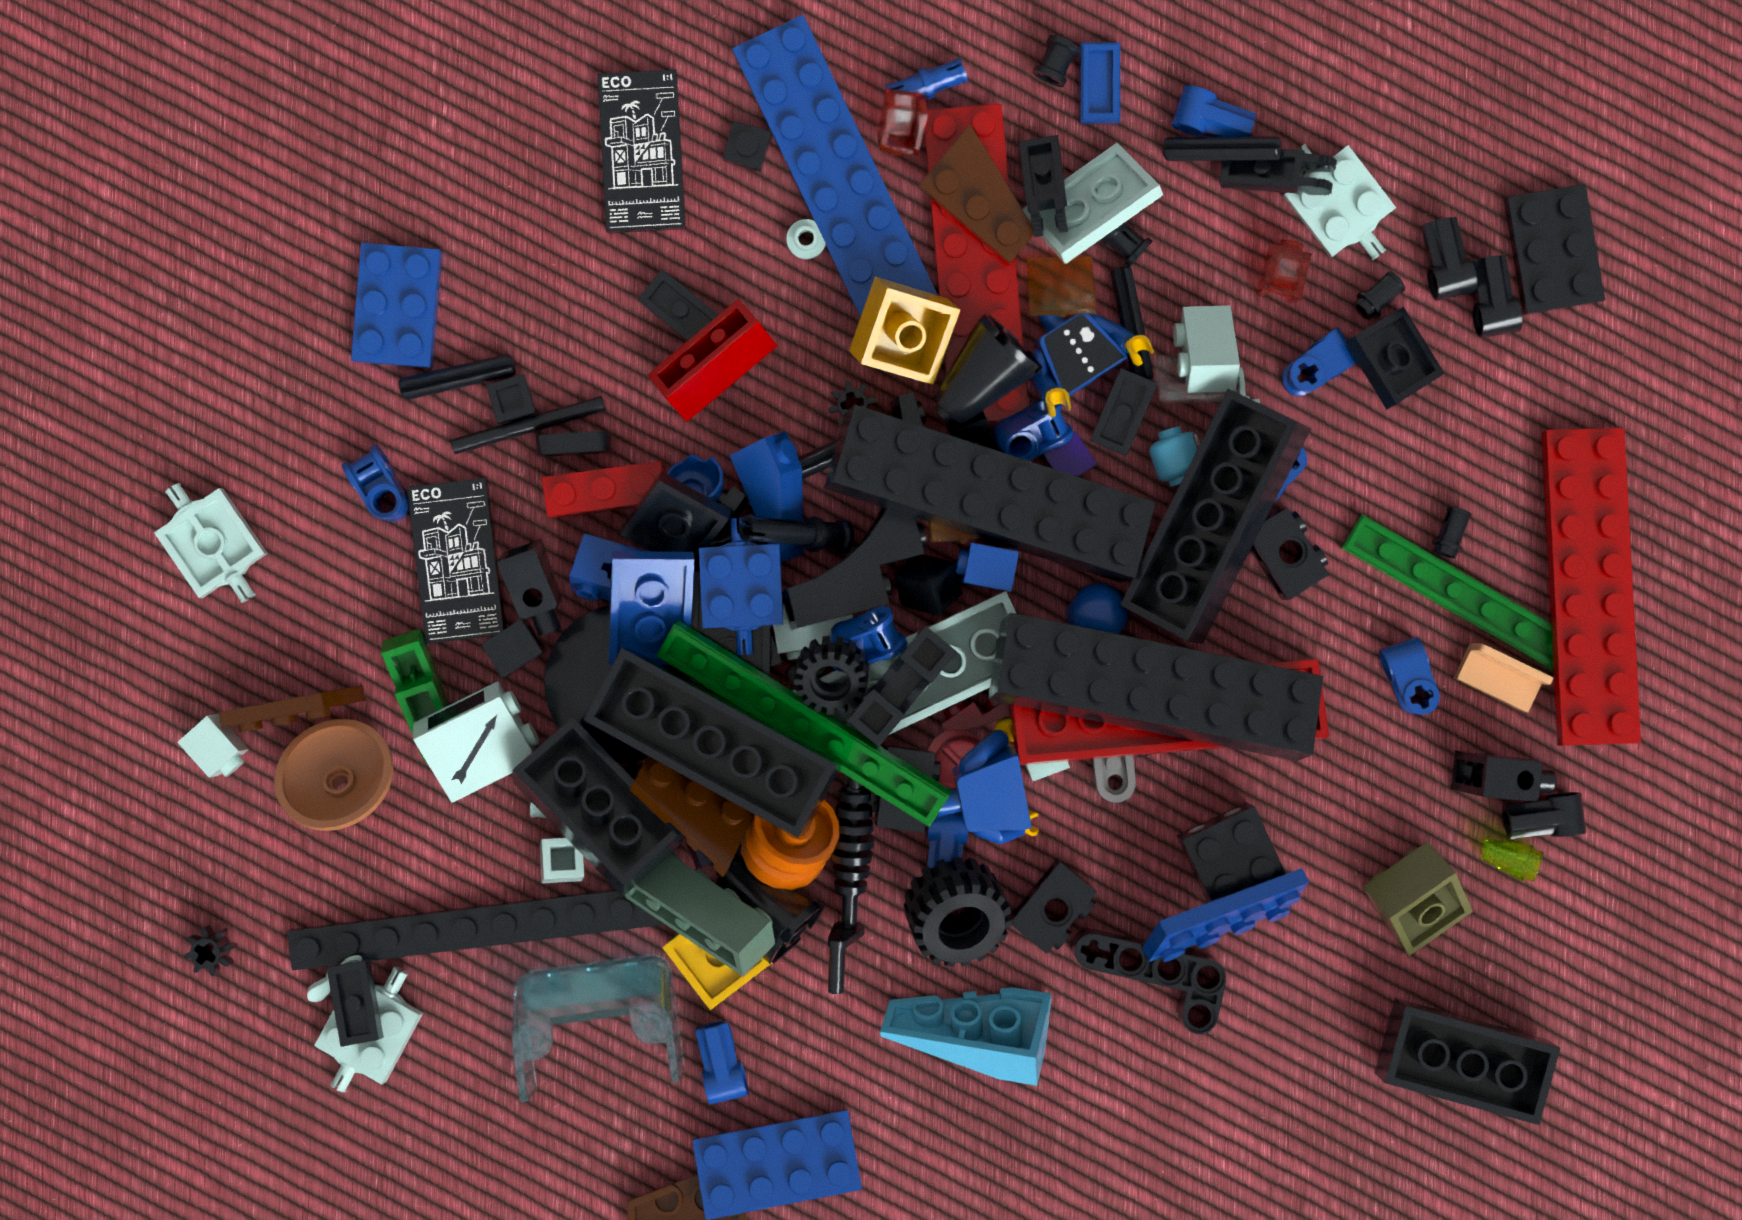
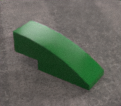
[381,628,449,761]

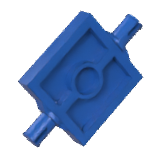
[699,518,783,655]

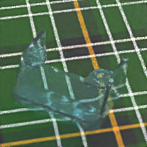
[512,954,685,1103]

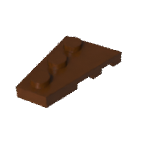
[919,124,1034,264]
[219,685,366,733]
[630,756,754,877]
[627,1174,747,1220]

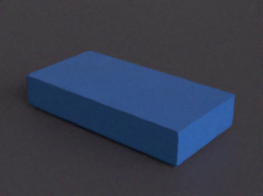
[1080,42,1120,124]

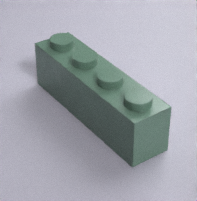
[625,852,775,977]

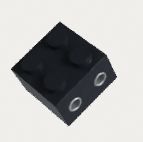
[1176,802,1286,903]

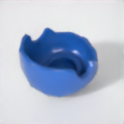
[666,454,724,502]
[1066,582,1129,634]

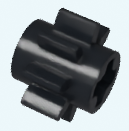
[828,380,877,428]
[184,925,238,976]

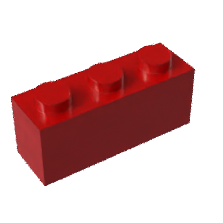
[647,298,778,422]
[542,461,666,519]

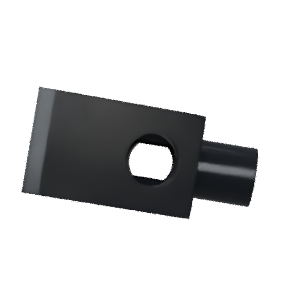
[497,539,562,636]
[1451,750,1556,801]

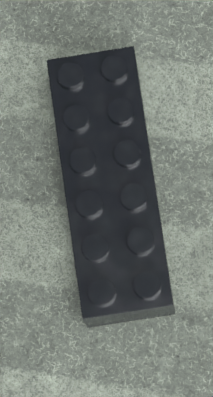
[1120,389,1312,644]
[584,648,843,838]

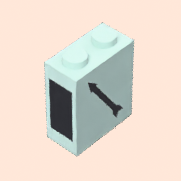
[413,681,540,803]

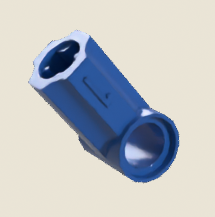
[1171,85,1257,137]
[927,812,968,868]
[695,1020,749,1104]

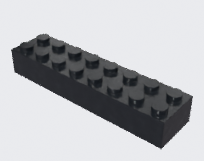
[824,405,1156,583]
[988,612,1323,761]

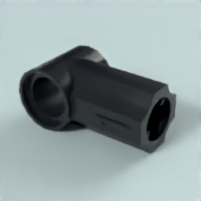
[1421,217,1477,301]
[1472,255,1523,338]
[1501,792,1586,839]

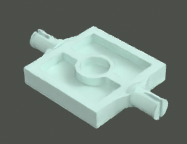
[1283,144,1396,260]
[154,483,268,603]
[314,966,423,1092]

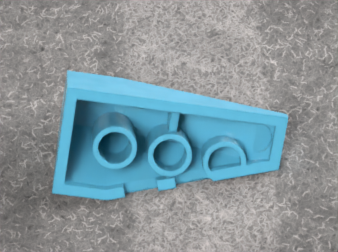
[880,987,1052,1086]

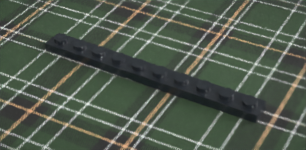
[287,889,666,970]

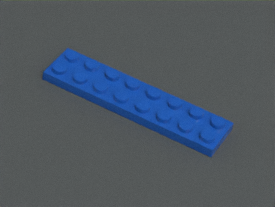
[732,15,937,318]

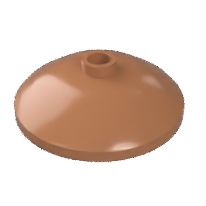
[274,719,394,831]

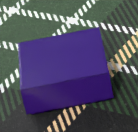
[1042,431,1097,477]

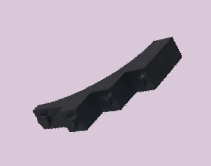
[782,392,927,630]

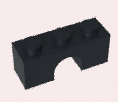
[847,625,957,747]

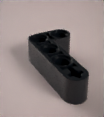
[1071,928,1226,1034]

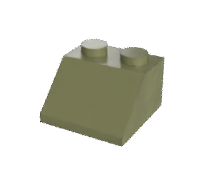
[1363,842,1473,956]

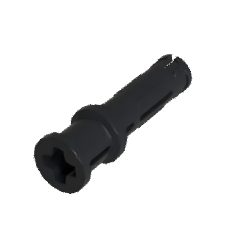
[739,515,854,555]

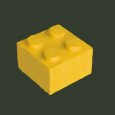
[849,276,960,385]

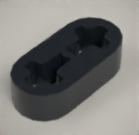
[535,431,611,457]

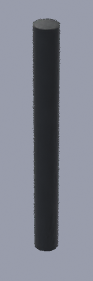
[450,396,606,455]

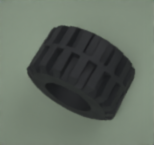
[903,857,1012,967]

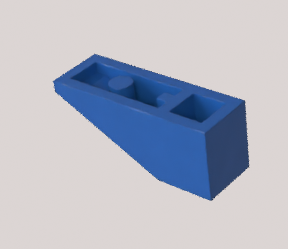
[729,431,804,563]

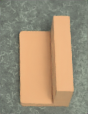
[1453,643,1553,713]

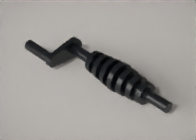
[828,776,875,994]

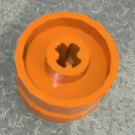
[741,800,839,890]

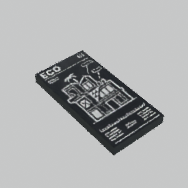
[597,69,686,234]
[407,478,505,644]

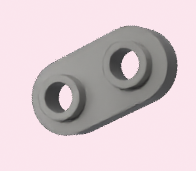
[1092,756,1136,803]

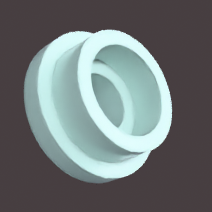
[787,219,826,260]

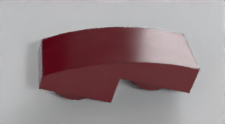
[940,700,1011,731]

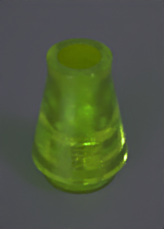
[1480,838,1543,882]

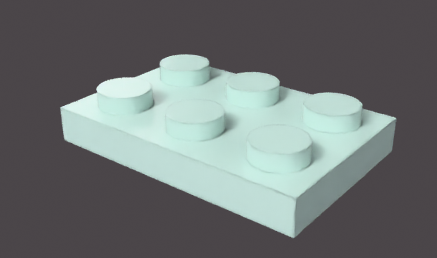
[1022,143,1163,264]

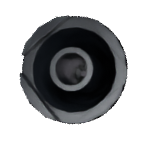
[934,313,1043,425]
[716,856,825,964]

